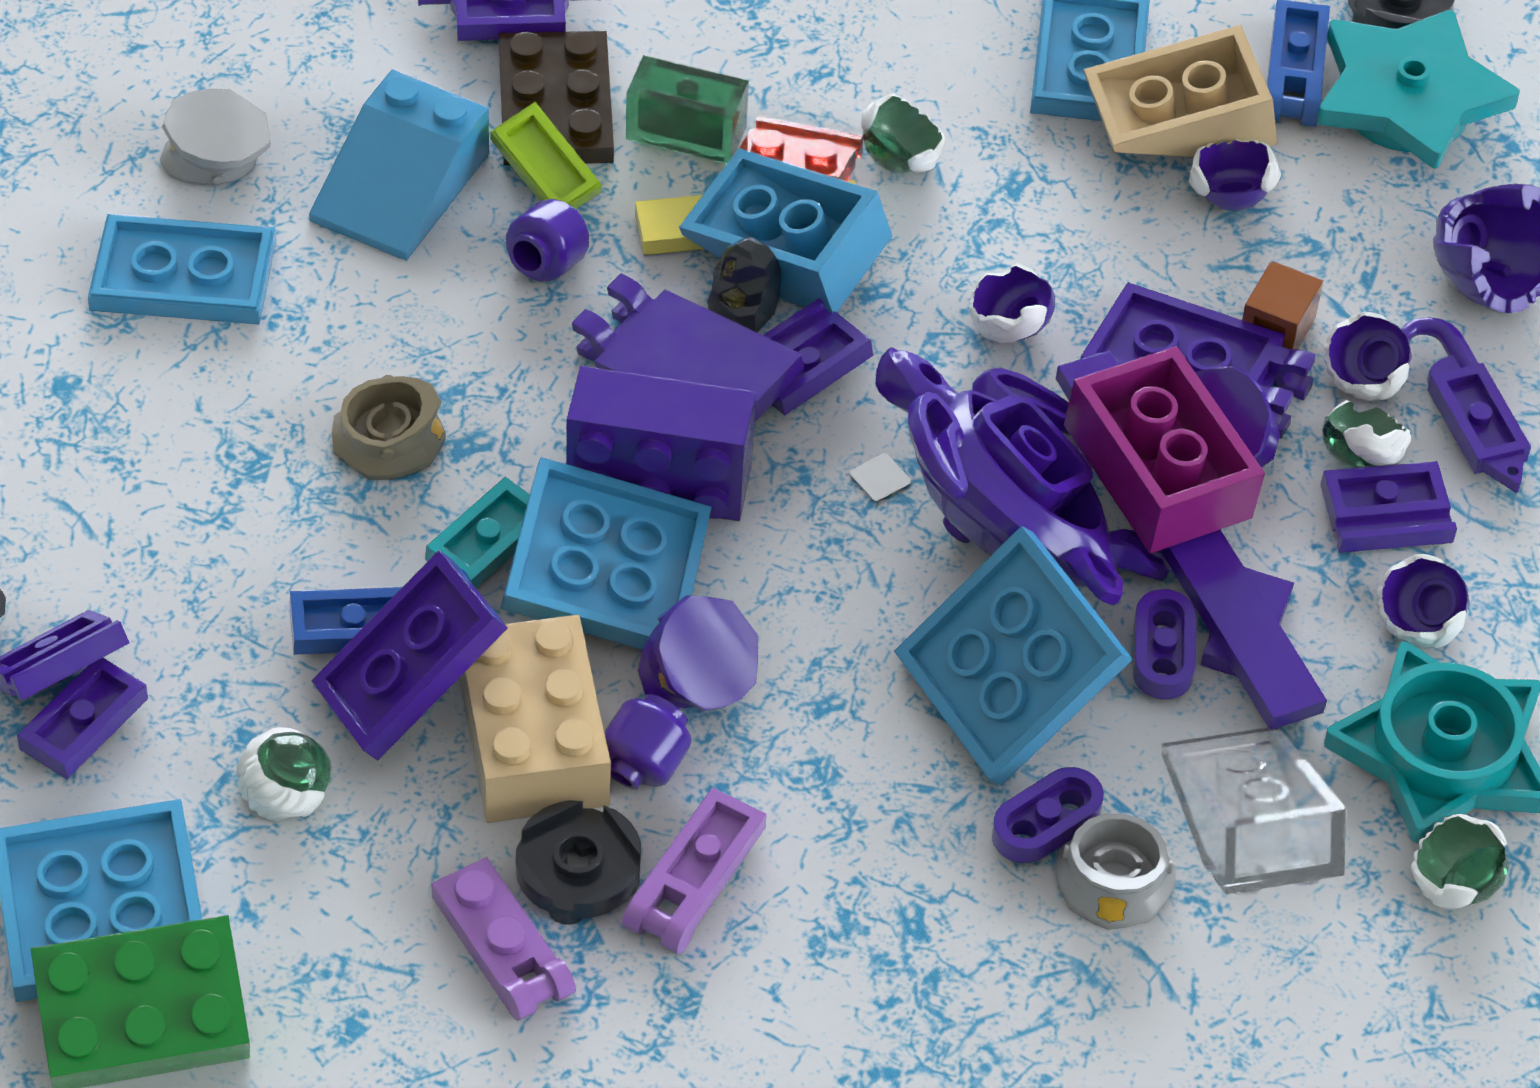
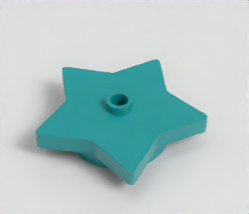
[1317,10,1520,169]
[1324,641,1540,843]

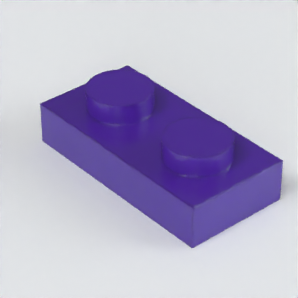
[17,658,148,780]

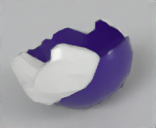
[1189,139,1281,212]
[969,263,1055,343]
[1324,312,1412,401]
[1377,554,1470,649]

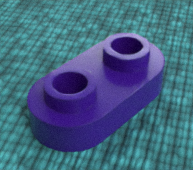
[1133,589,1196,700]
[992,767,1104,863]

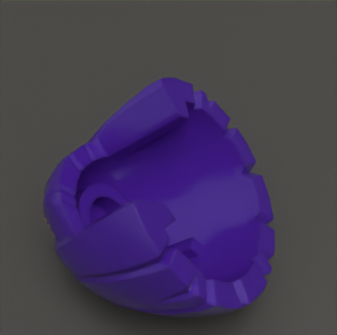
[1433,184,1540,313]

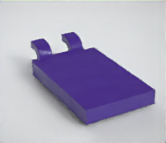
[572,273,804,423]
[1080,282,1316,439]

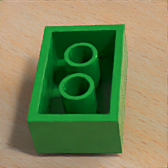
[30,915,250,1088]

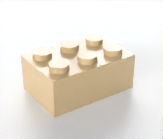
[459,615,611,823]

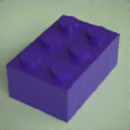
[566,366,756,521]

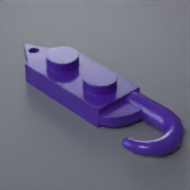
[1401,317,1531,493]

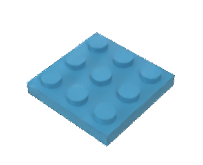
[500,457,711,650]
[894,526,1133,786]
[0,799,202,1002]

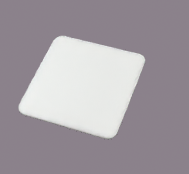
[850,453,911,501]

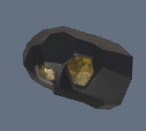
[707,236,781,333]

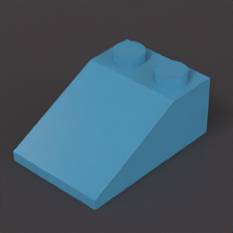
[309,69,489,261]
[679,148,892,313]

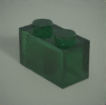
[626,55,749,164]

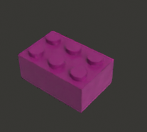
[1064,346,1265,553]

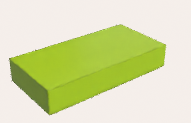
[490,102,602,209]

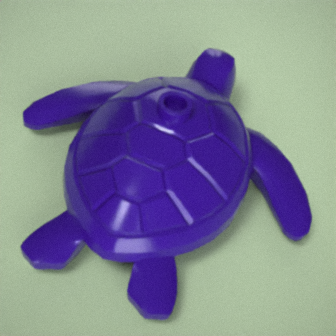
[875,347,1170,605]

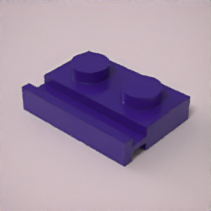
[763,298,874,416]
[1320,461,1457,553]
[0,610,130,701]

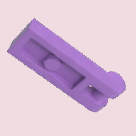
[622,787,767,954]
[431,857,576,1021]

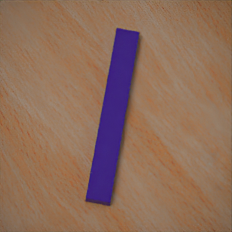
[1055,351,1327,731]

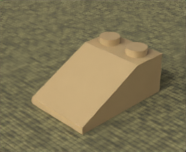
[1084,25,1278,157]

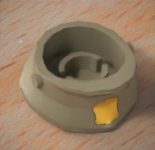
[332,375,446,480]

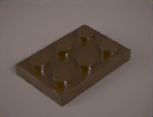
[499,31,614,165]

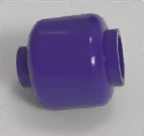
[506,199,589,282]
[604,694,692,790]

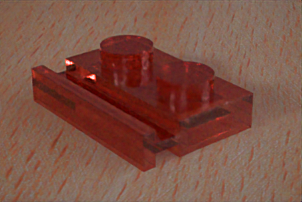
[739,116,863,181]

